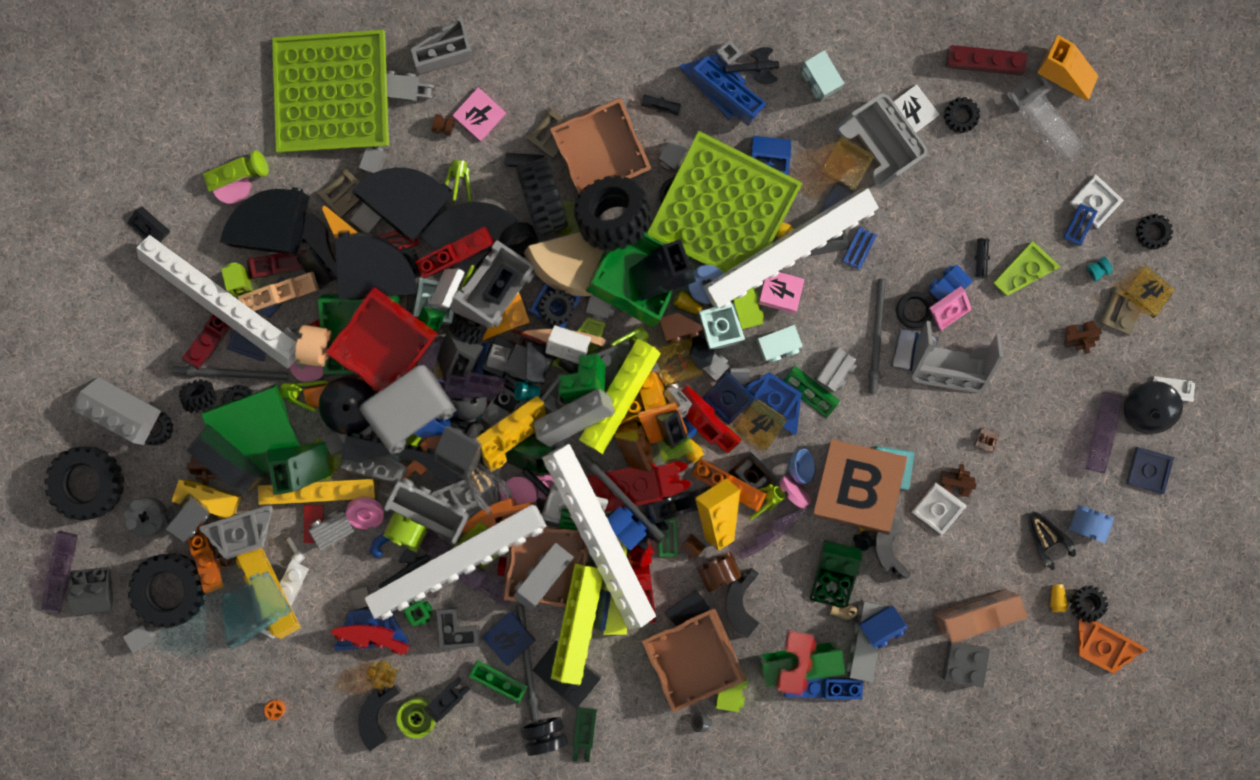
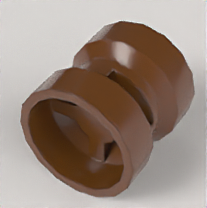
[432,114,455,137]
[215,551,237,568]

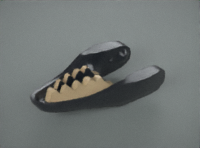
[1028,512,1076,571]

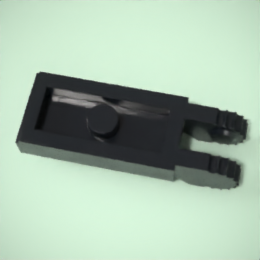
[424,677,470,723]

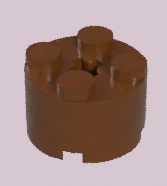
[696,551,742,592]

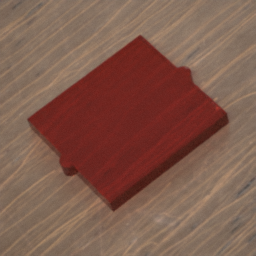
[512,328,547,347]

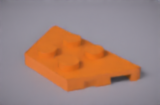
[1078,618,1147,674]

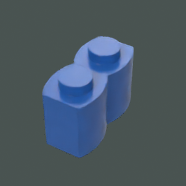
[928,265,973,302]
[607,506,647,550]

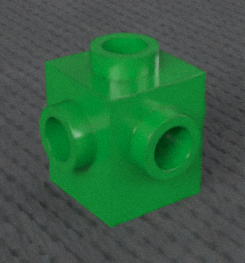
[404,599,433,627]

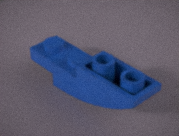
[784,677,863,699]

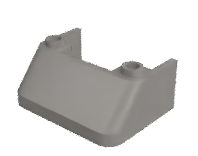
[912,321,1003,393]

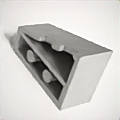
[411,16,474,74]
[513,542,574,611]

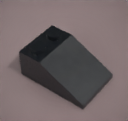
[532,640,601,709]

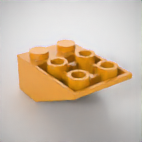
[1037,35,1098,101]
[604,371,669,425]

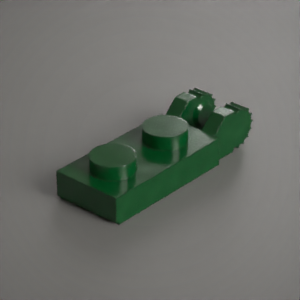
[573,707,597,763]

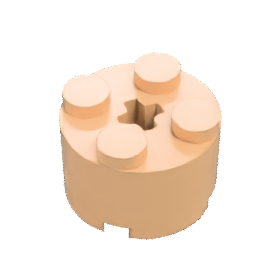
[295,325,332,367]

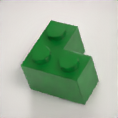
[559,353,606,404]

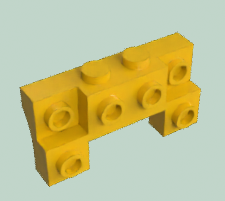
[476,396,547,472]

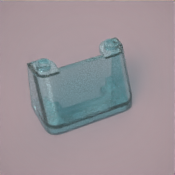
[221,571,292,650]

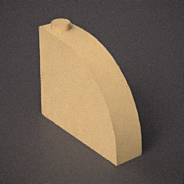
[524,232,604,296]

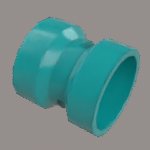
[1086,256,1113,282]
[514,381,540,402]

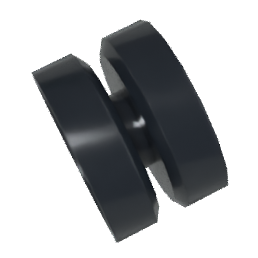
[520,717,568,756]

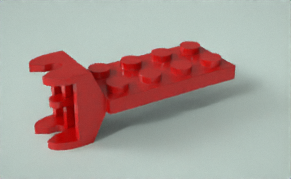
[586,461,692,512]

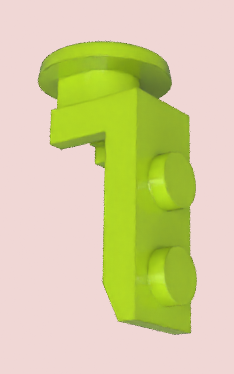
[203,150,269,192]

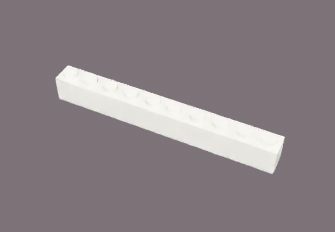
[702,188,879,309]
[137,235,297,369]
[542,444,656,630]
[365,505,547,620]

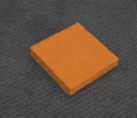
[638,402,687,444]

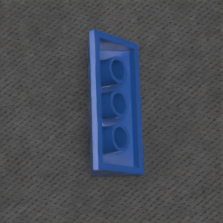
[689,56,767,126]

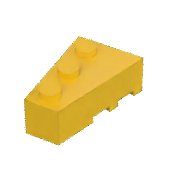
[171,479,241,520]
[695,479,740,551]

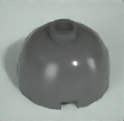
[448,388,487,422]

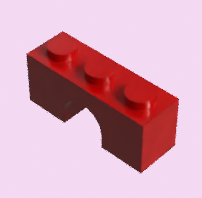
[776,630,816,695]

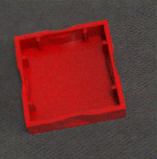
[326,287,438,392]

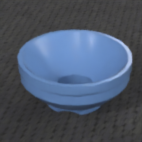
[787,449,815,484]

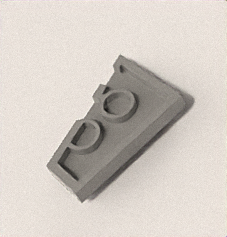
[340,455,408,484]

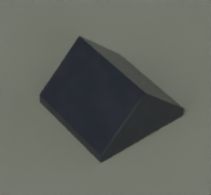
[728,452,778,489]

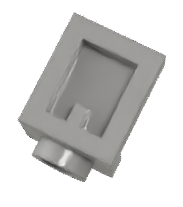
[663,388,692,418]

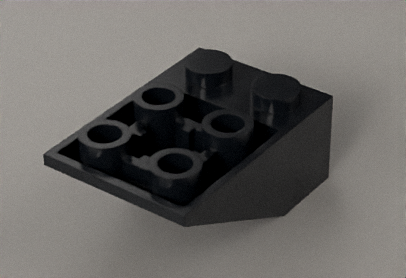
[630,239,696,301]

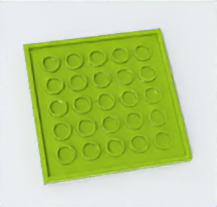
[272,30,389,153]
[647,130,803,273]

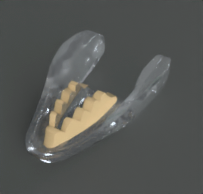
[467,463,511,515]

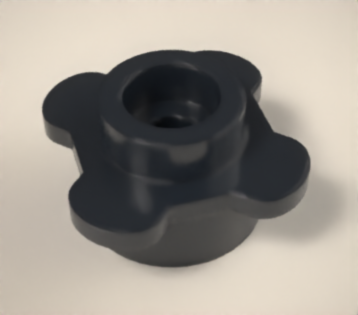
[853,531,875,551]

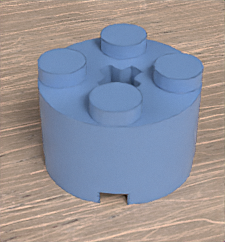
[688,265,723,305]
[1068,505,1114,543]

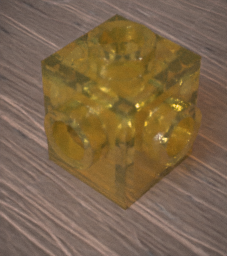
[366,660,398,690]

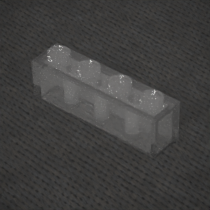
[1017,89,1086,164]

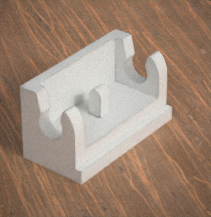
[545,325,591,364]
[1153,376,1195,402]

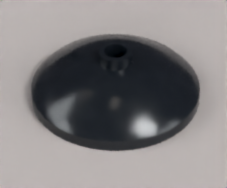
[319,377,375,435]
[1123,381,1183,434]

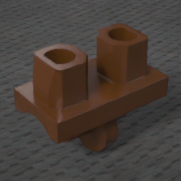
[1064,321,1102,354]
[187,456,216,485]
[940,464,977,497]

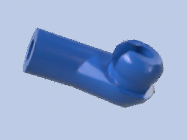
[370,533,391,558]

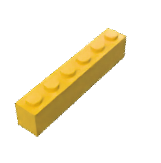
[258,478,377,505]
[235,548,301,639]

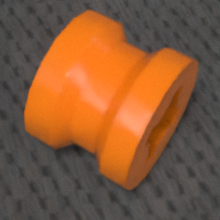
[264,699,285,720]

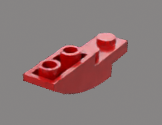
[415,227,494,279]
[681,385,741,454]
[331,624,410,656]

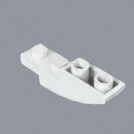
[257,560,309,639]

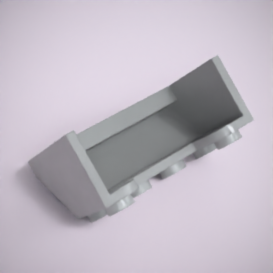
[834,94,927,190]
[384,477,469,543]

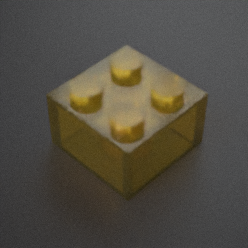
[820,136,875,191]

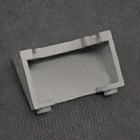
[450,240,535,328]
[360,365,457,455]

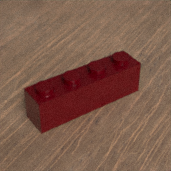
[946,45,1027,76]

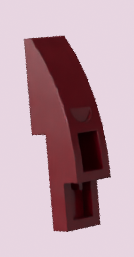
[182,314,230,370]

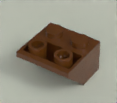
[659,313,703,345]
[615,419,654,472]

